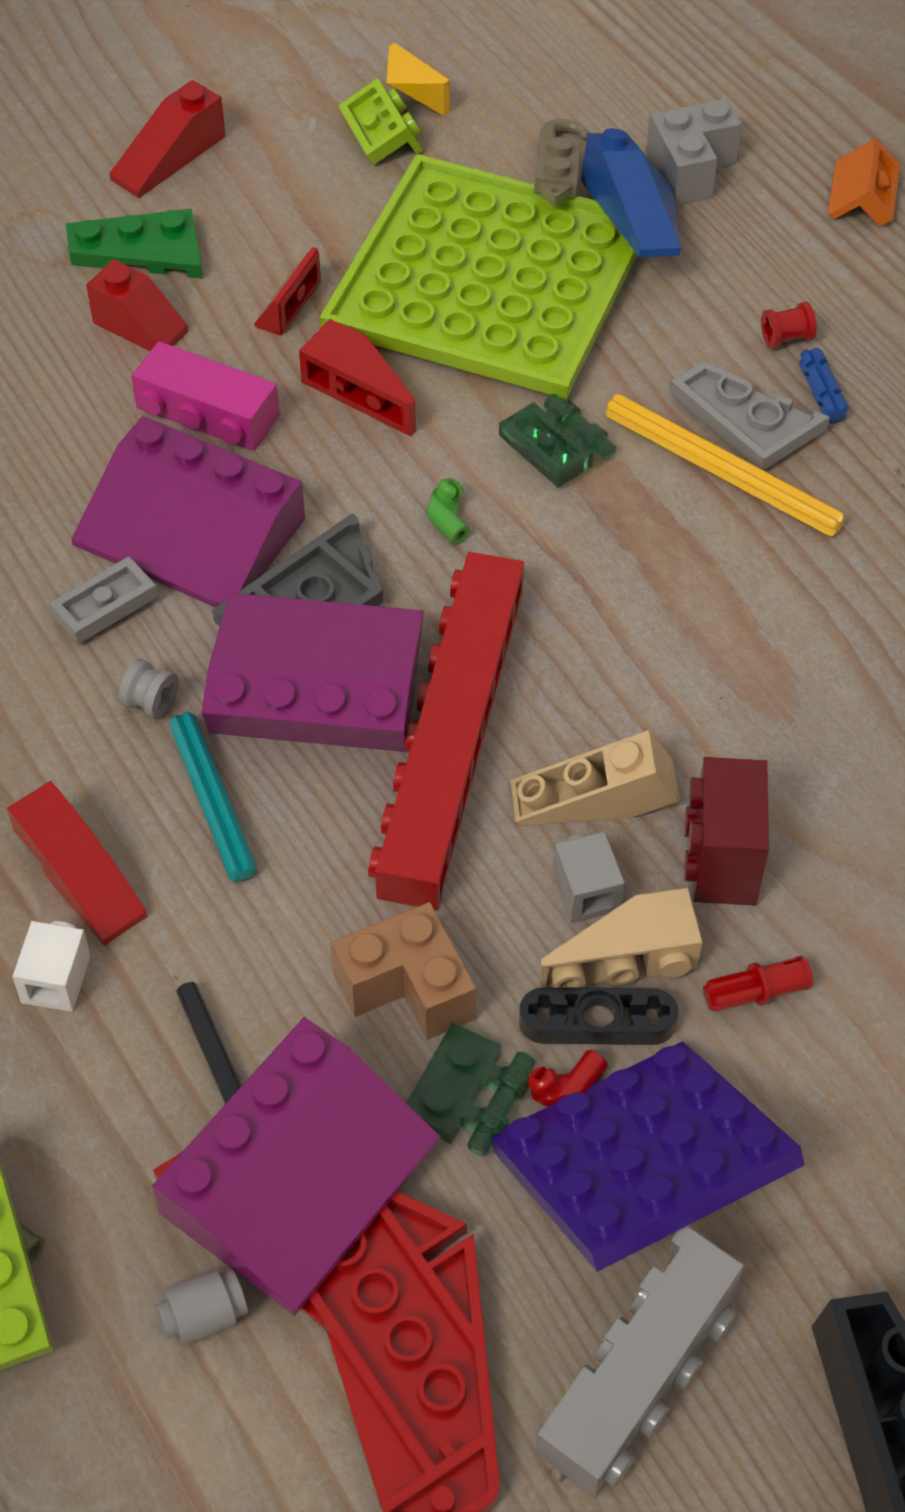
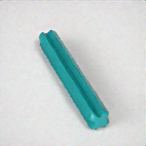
[170,712,256,882]

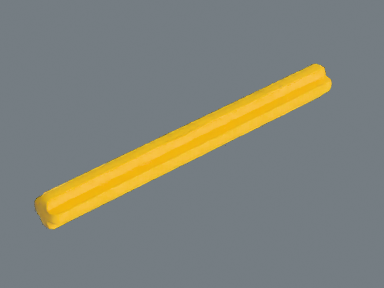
[606,394,845,537]

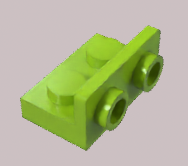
[338,78,424,165]

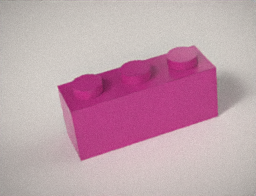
[131,341,280,451]

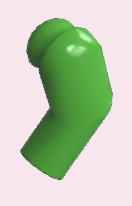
[427,478,470,545]

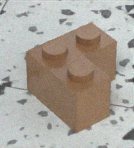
[330,902,477,1040]

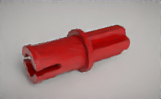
[703,955,813,1011]

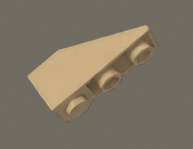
[510,730,680,826]
[539,888,703,988]

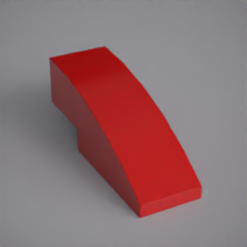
[7,781,148,946]

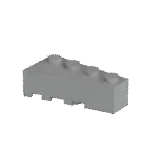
[535,1226,744,1498]

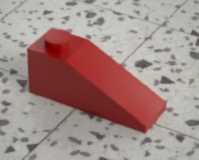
[109,80,226,198]
[299,319,416,437]

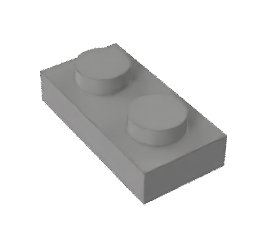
[49,556,158,644]

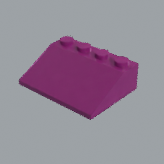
[71,415,305,608]
[201,593,424,752]
[152,1017,440,1316]

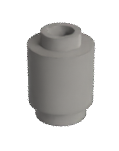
[155,1268,248,1346]

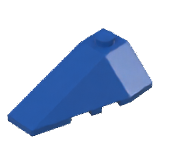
[581,128,681,258]

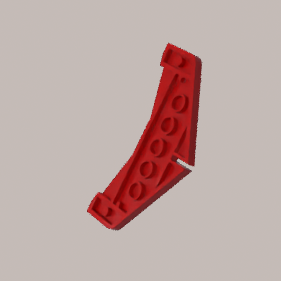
[153,1152,500,1512]

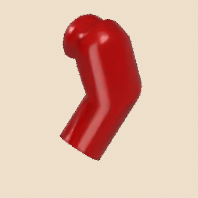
[528,1050,608,1107]

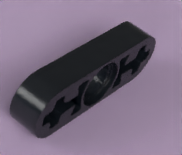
[519,987,678,1045]

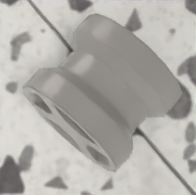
[118,659,179,719]

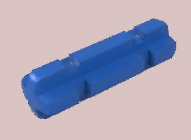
[799,347,849,423]

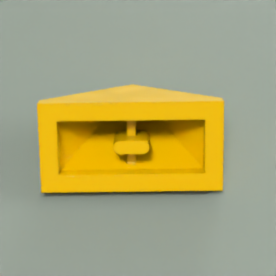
[387,43,450,116]

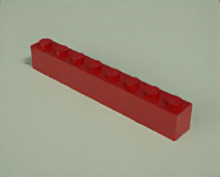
[368,551,524,911]

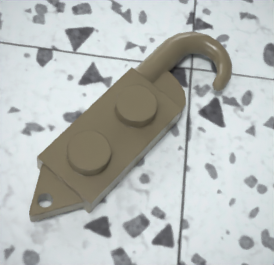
[534,119,588,206]

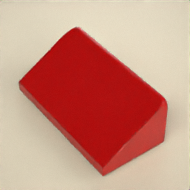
[254,247,321,336]

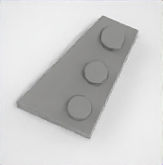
[669,361,830,470]

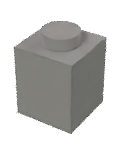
[552,831,625,923]

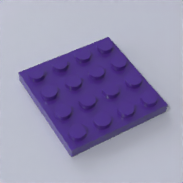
[489,1041,805,1272]

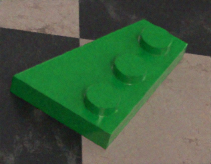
[66,208,203,279]

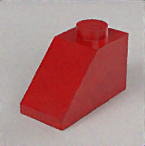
[86,259,188,351]

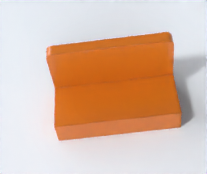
[828,138,900,227]

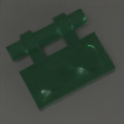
[499,393,617,488]
[406,1023,536,1156]

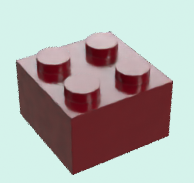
[684,757,769,906]

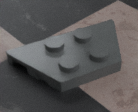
[212,513,383,626]

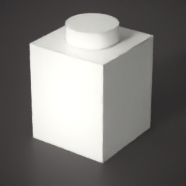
[12,921,91,1012]

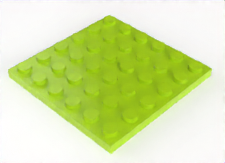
[319,154,637,399]

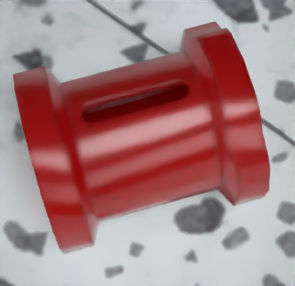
[761,302,817,349]

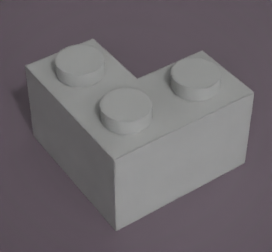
[646,99,742,206]

